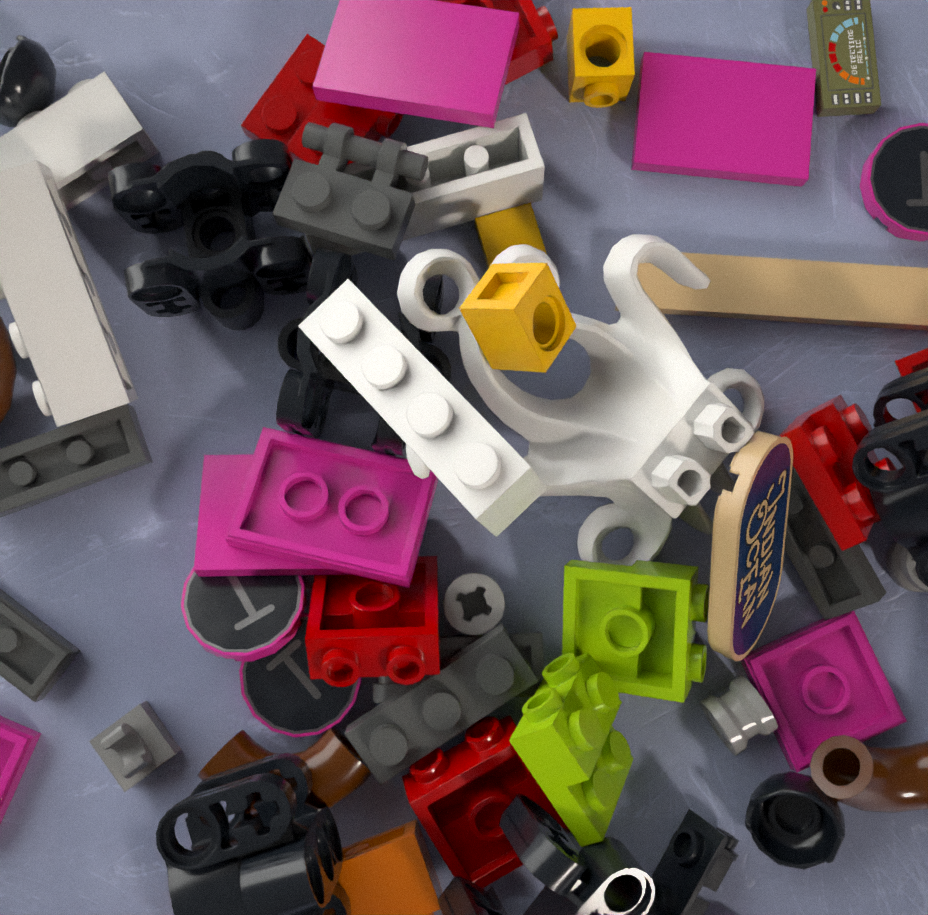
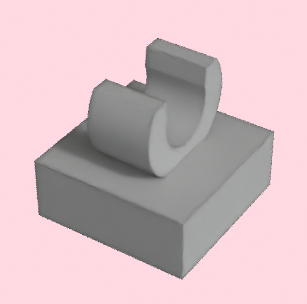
[89,701,181,792]

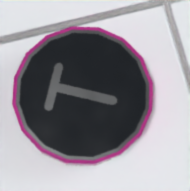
[860,123,928,242]
[181,567,307,662]
[239,613,363,737]

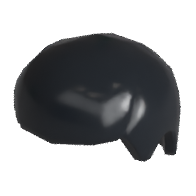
[0,35,57,128]
[745,771,845,870]

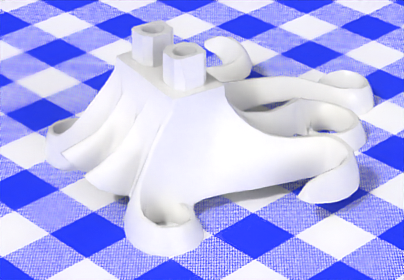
[397,234,764,566]

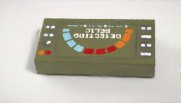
[806,0,881,117]

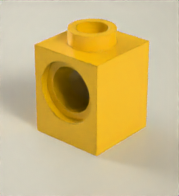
[566,7,635,108]
[459,263,577,373]

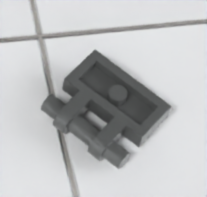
[272,122,428,260]

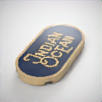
[707,431,793,661]

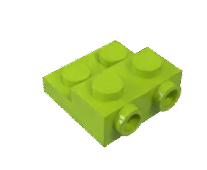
[562,559,710,703]
[509,652,634,847]

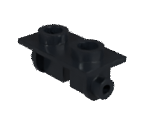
[651,809,739,915]

